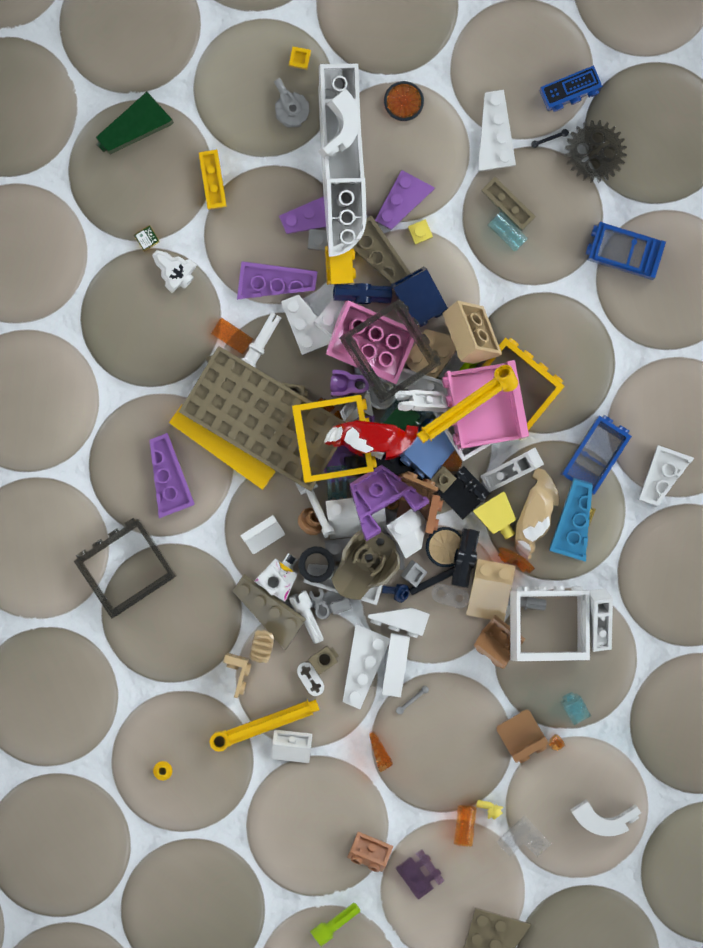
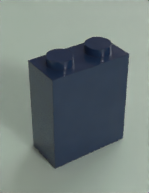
[391,266,448,327]

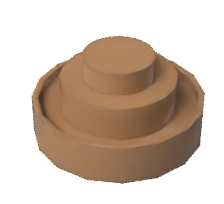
[298,508,322,535]

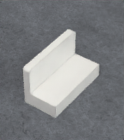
[240,515,285,554]
[271,730,312,763]

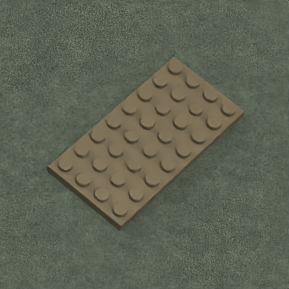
[179,346,346,491]

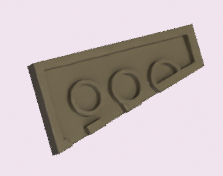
[352,215,411,284]
[233,574,306,650]

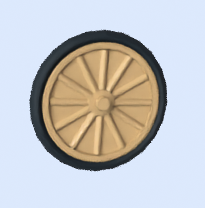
[426,527,461,567]

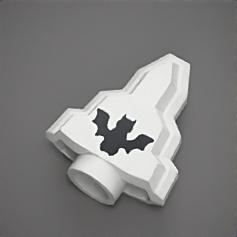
[152,250,197,293]

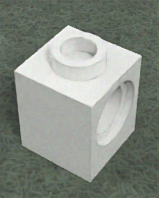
[257,565,287,596]

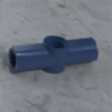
[333,283,392,304]

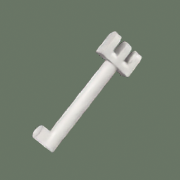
[295,482,335,538]

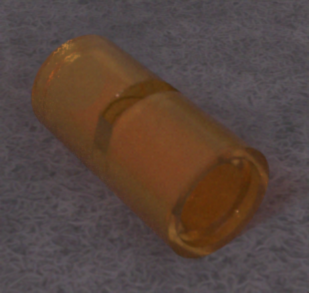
[454,805,477,847]

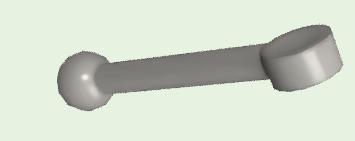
[396,686,429,715]

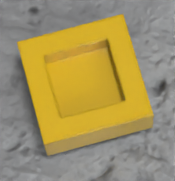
[289,46,311,70]

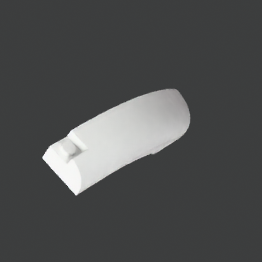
[318,64,366,257]

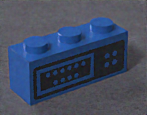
[539,65,603,112]

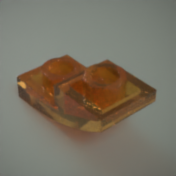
[497,547,535,573]

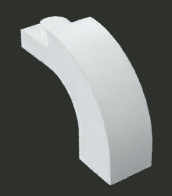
[318,89,360,157]
[570,800,641,836]

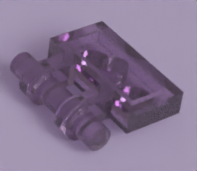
[396,849,445,900]

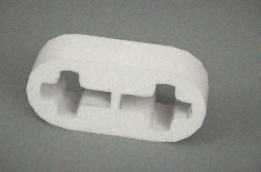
[297,662,324,696]

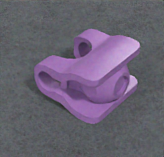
[330,370,369,398]

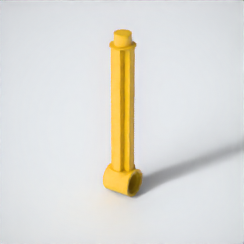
[417,365,519,443]
[210,699,320,752]

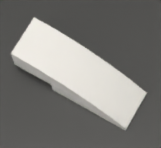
[382,633,410,697]

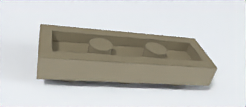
[481,177,536,231]

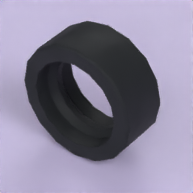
[298,546,335,583]

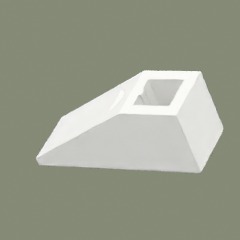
[368,607,430,638]

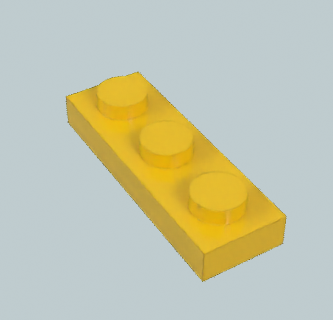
[198,149,227,210]

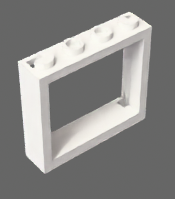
[510,586,590,661]

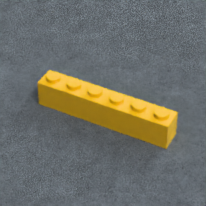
[169,404,276,490]

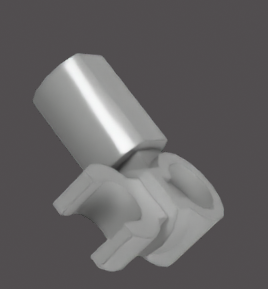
[309,588,352,619]

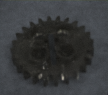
[564,120,627,183]

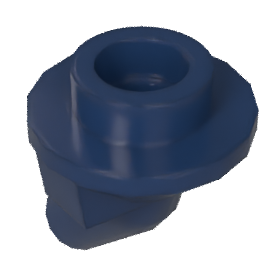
[382,583,409,603]

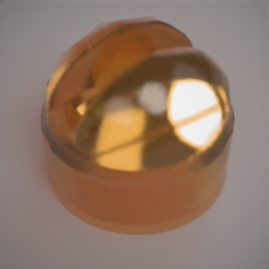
[549,734,566,751]

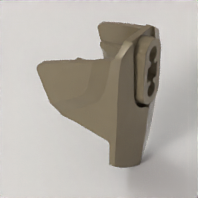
[331,529,400,600]

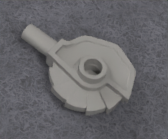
[274,78,310,128]

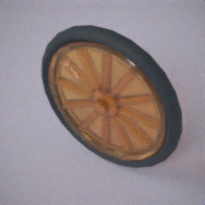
[384,81,424,121]

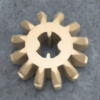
[250,630,274,663]

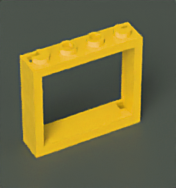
[481,337,565,440]
[292,395,377,483]

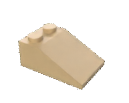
[466,559,516,621]

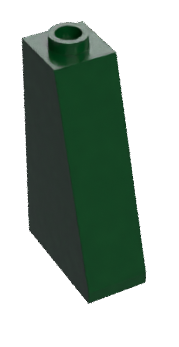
[96,91,174,154]

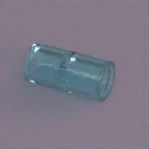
[488,212,528,252]

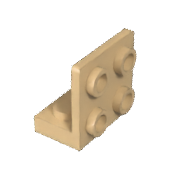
[223,653,252,698]

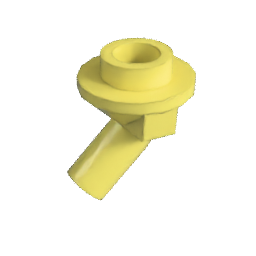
[476,800,504,820]

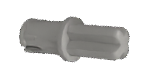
[508,597,546,610]

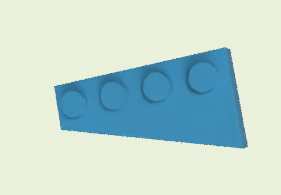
[549,478,593,562]

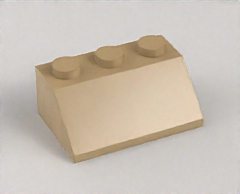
[442,301,502,364]

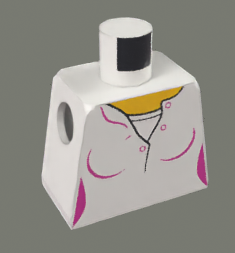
[254,553,298,602]

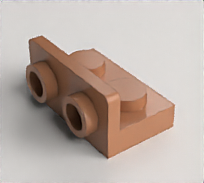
[347,832,393,872]

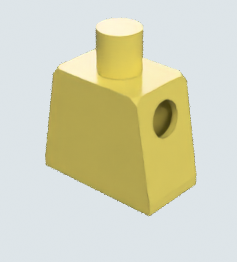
[472,491,516,540]

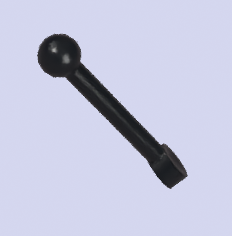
[531,129,569,148]

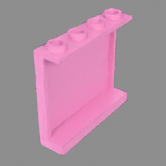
[442,360,529,450]

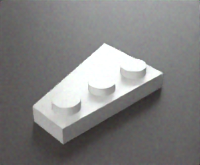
[281,294,331,355]
[638,445,694,506]

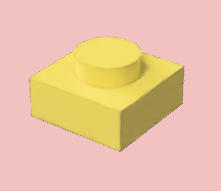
[408,219,433,245]

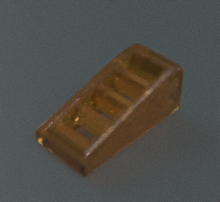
[369,730,393,772]

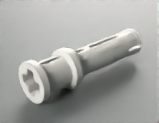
[241,312,282,368]

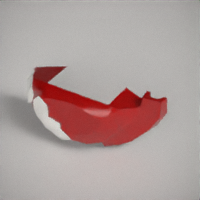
[324,420,418,460]

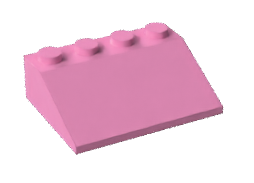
[326,300,418,384]

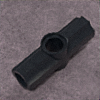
[451,528,480,588]

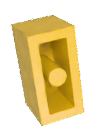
[325,246,356,285]

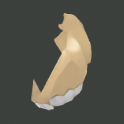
[515,468,560,561]

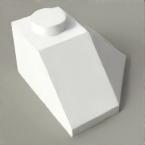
[384,509,427,559]

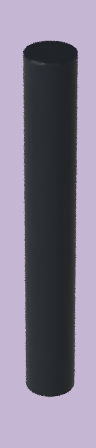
[409,566,455,595]

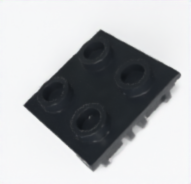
[436,466,490,520]

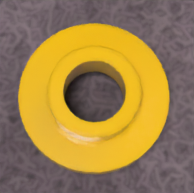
[153,761,173,781]

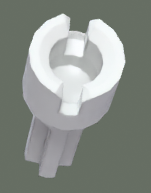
[289,590,324,644]

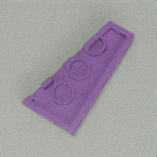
[150,433,195,518]

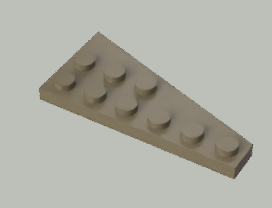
[464,907,531,948]

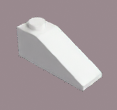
[481,448,544,492]
[589,588,613,652]

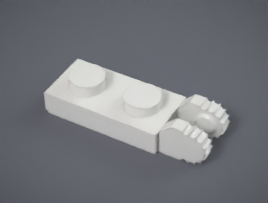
[395,390,448,412]

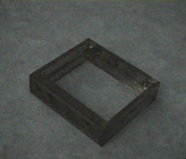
[339,299,441,403]
[74,518,177,619]

